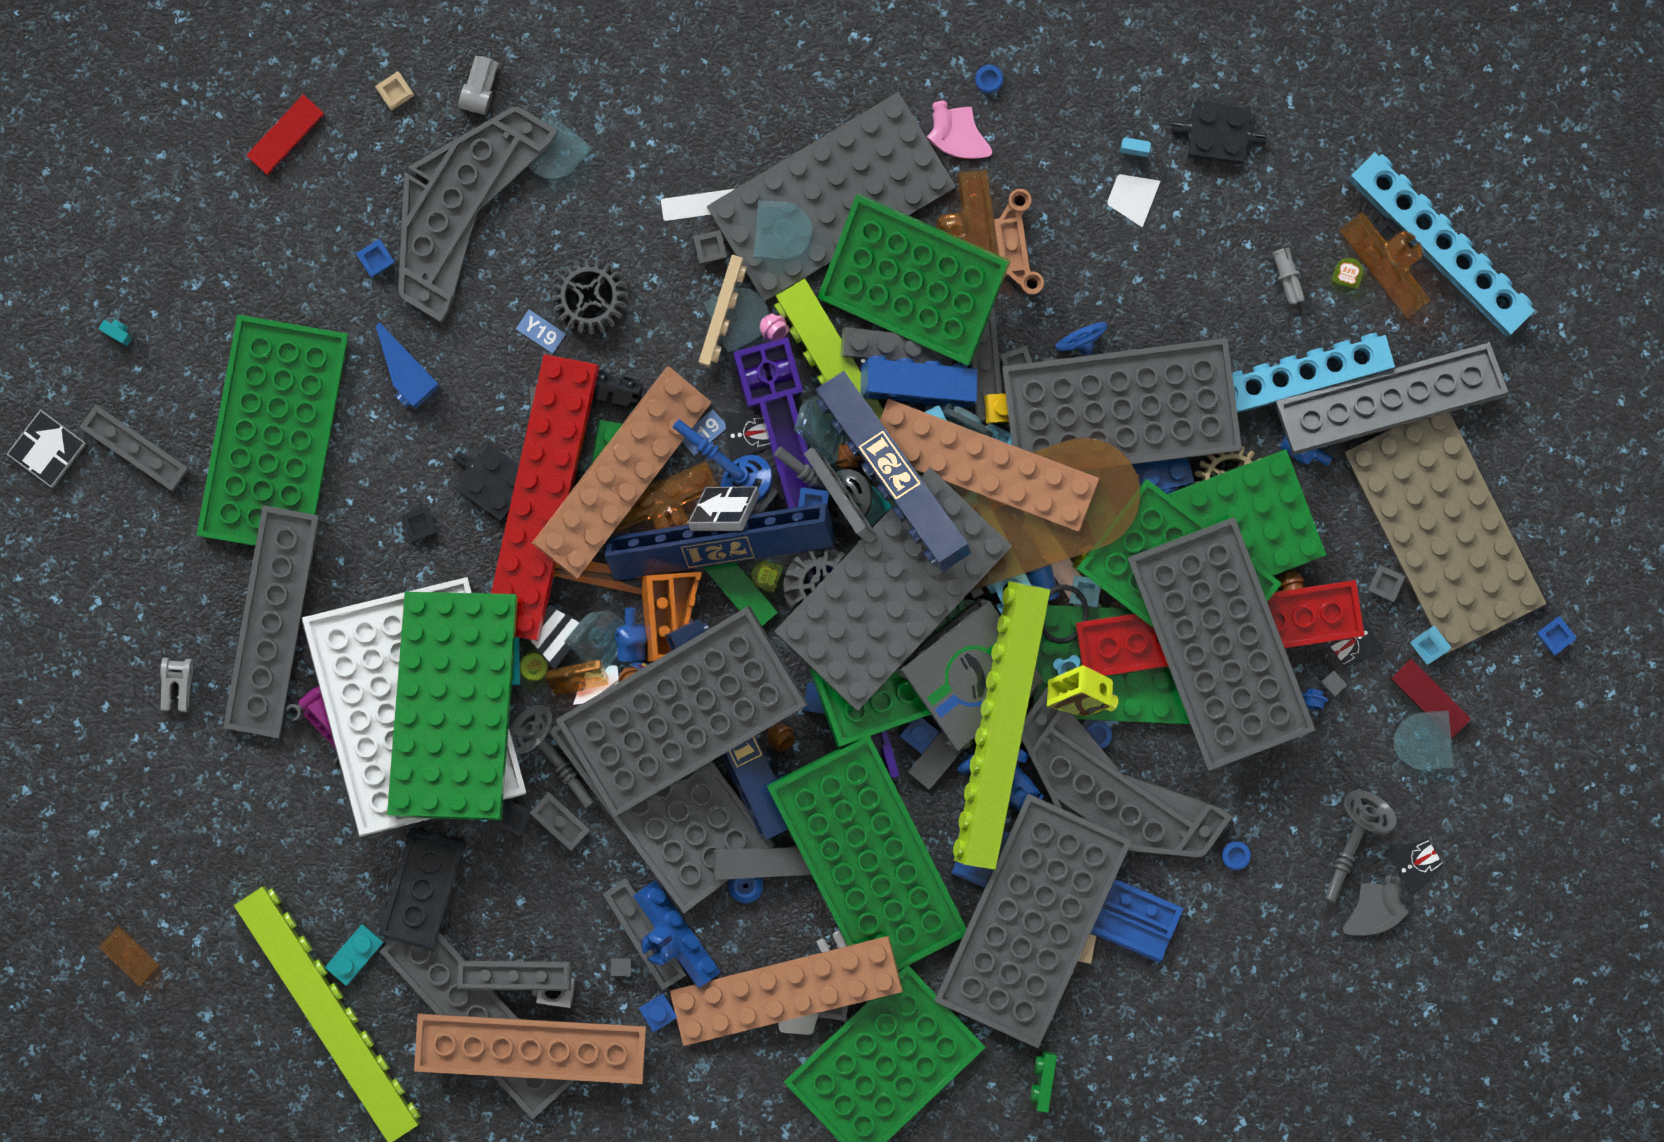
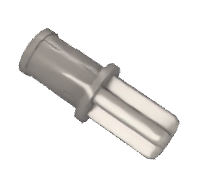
[1272,248,1304,304]

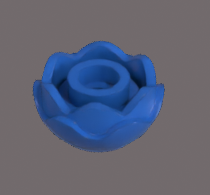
[728,877,763,904]

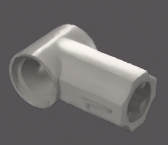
[458,56,499,116]

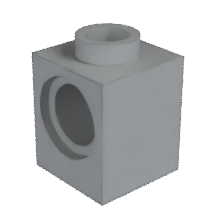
[532,978,576,1008]

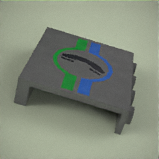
[895,598,1044,751]

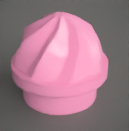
[760,313,789,341]

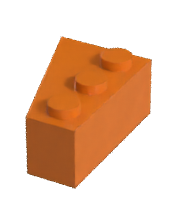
[641,572,702,662]

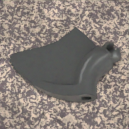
[1343,875,1409,935]

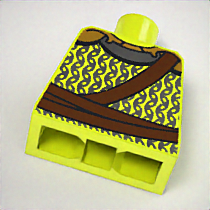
[1047,665,1118,716]

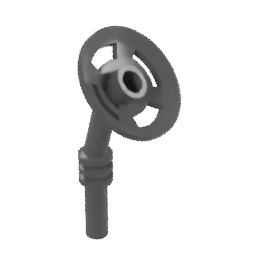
[774,447,872,526]
[509,705,595,809]
[1325,790,1396,903]

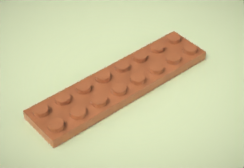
[531,367,712,579]
[880,399,1100,532]
[670,936,903,1046]
[414,1014,646,1084]

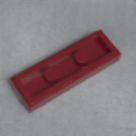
[1390,659,1471,739]

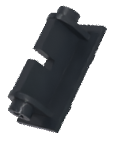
[593,370,643,408]

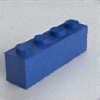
[860,356,977,409]

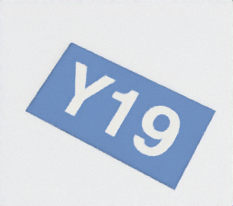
[516,310,566,353]
[682,409,726,456]

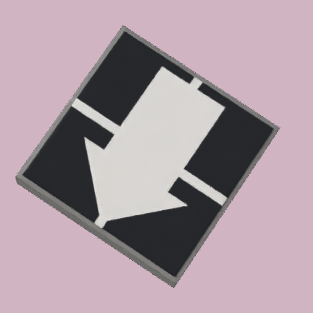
[7,409,87,488]
[688,487,760,531]

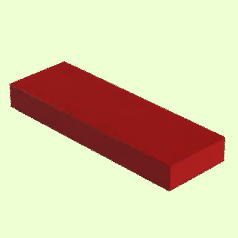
[246,94,325,175]

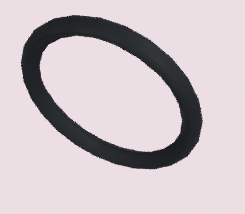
[1042,584,1089,644]

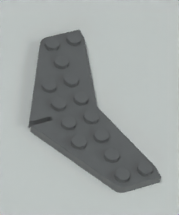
[398,107,559,323]
[1021,687,1233,857]

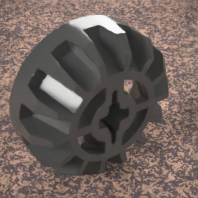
[783,547,846,611]

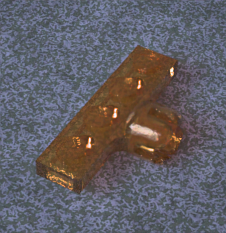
[936,170,999,255]
[1339,212,1431,319]
[614,461,717,533]

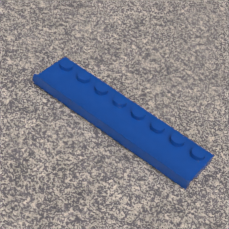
[951,831,1183,963]

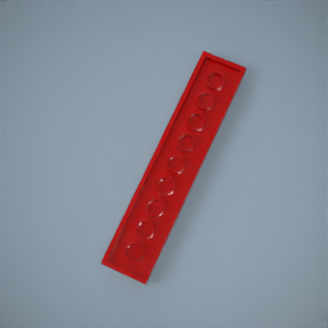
[491,354,600,641]
[1075,580,1365,676]

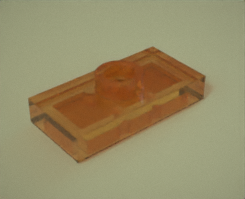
[546,660,609,695]
[99,926,160,986]

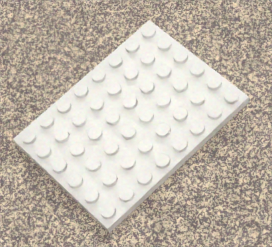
[302,577,526,837]

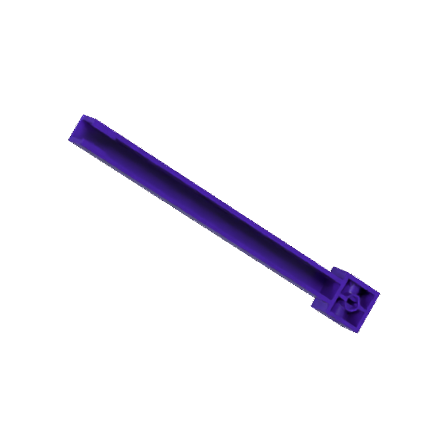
[733,337,899,778]

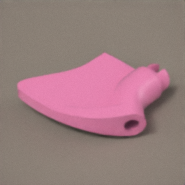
[926,101,992,159]

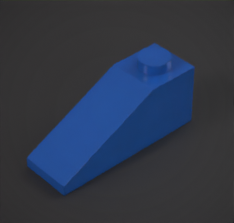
[376,323,440,409]

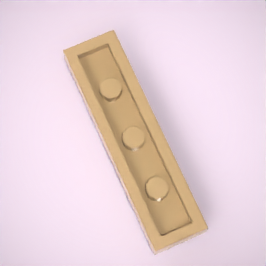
[699,255,747,369]

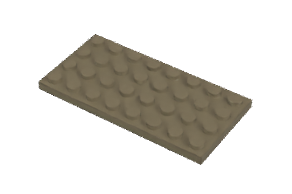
[1343,412,1547,654]

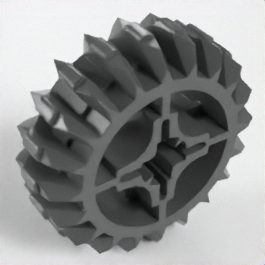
[551,258,628,335]

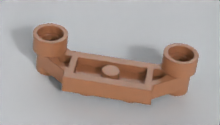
[994,189,1044,295]

